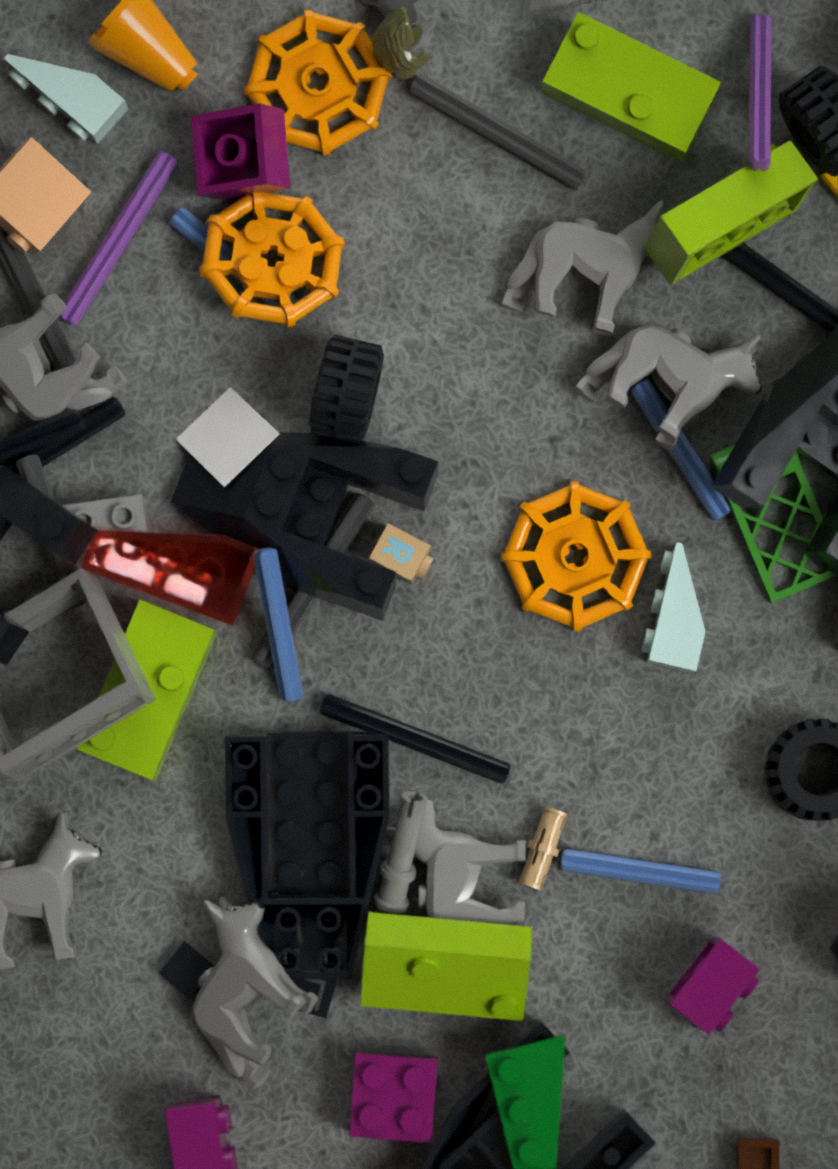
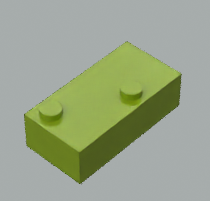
[541,12,721,163]
[643,140,818,286]
[77,599,217,781]
[360,912,532,1021]

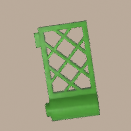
[709,444,838,603]

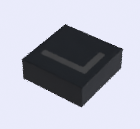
[294,980,337,1019]

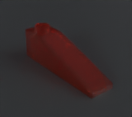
[81,530,259,626]

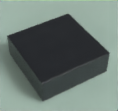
[159,941,215,999]

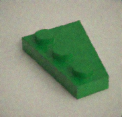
[485,1034,566,1169]

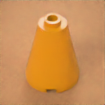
[86,0,198,93]

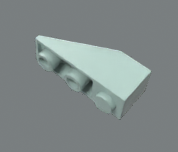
[4,54,128,144]
[641,542,705,673]

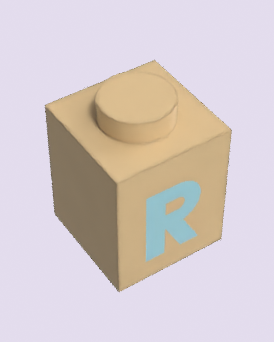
[369,523,434,584]

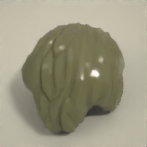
[372,6,430,79]

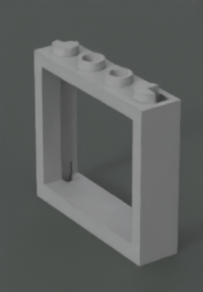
[0,568,156,782]

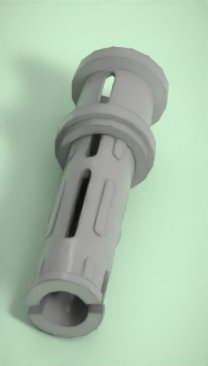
[373,791,428,913]

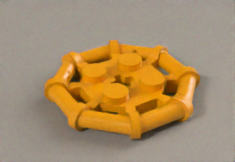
[243,9,392,156]
[198,192,345,328]
[500,481,652,632]

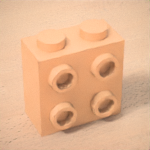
[0,137,91,255]

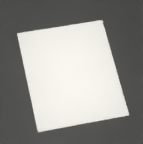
[176,387,280,487]

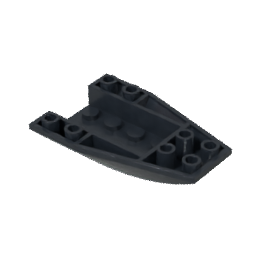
[225,731,390,980]

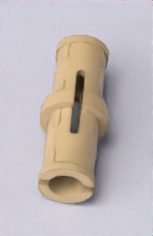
[518,806,569,891]

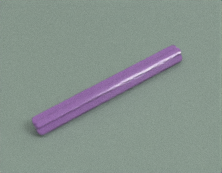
[748,14,772,171]
[59,151,177,326]

